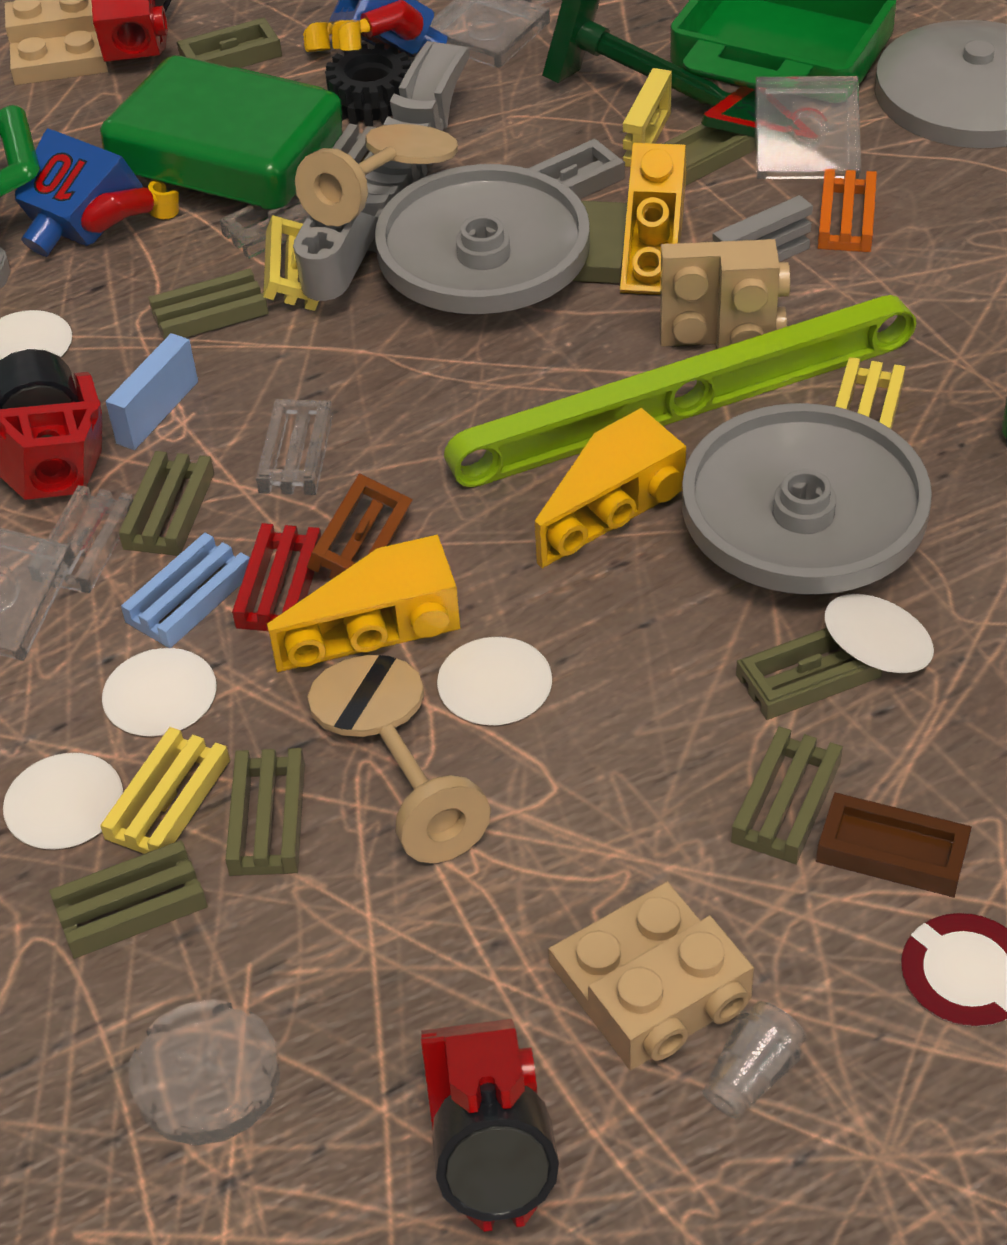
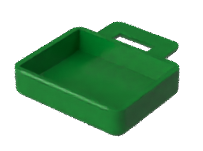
[670,0,897,105]
[100,55,343,210]

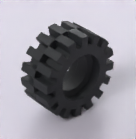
[325,44,412,126]

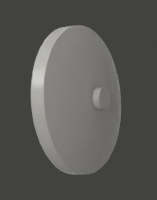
[875,20,1007,148]
[375,164,590,314]
[682,403,932,594]

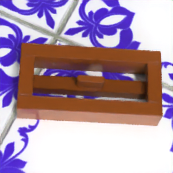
[307,473,413,579]

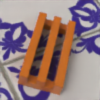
[818,169,877,252]

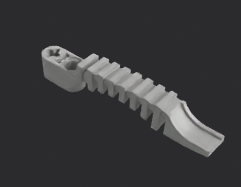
[293,41,470,301]

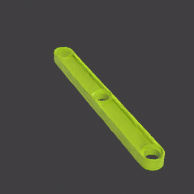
[444,295,917,487]

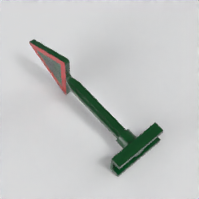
[542,0,819,150]

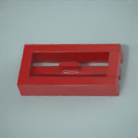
[232,523,321,631]

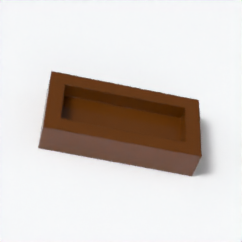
[816,792,972,898]

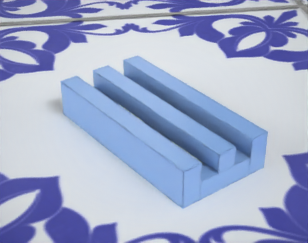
[121,533,250,648]

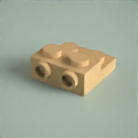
[5,0,108,85]
[660,239,790,349]
[548,881,754,1071]

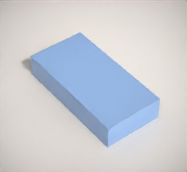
[105,333,198,450]

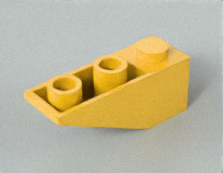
[620,143,687,295]
[535,408,686,568]
[267,534,461,672]

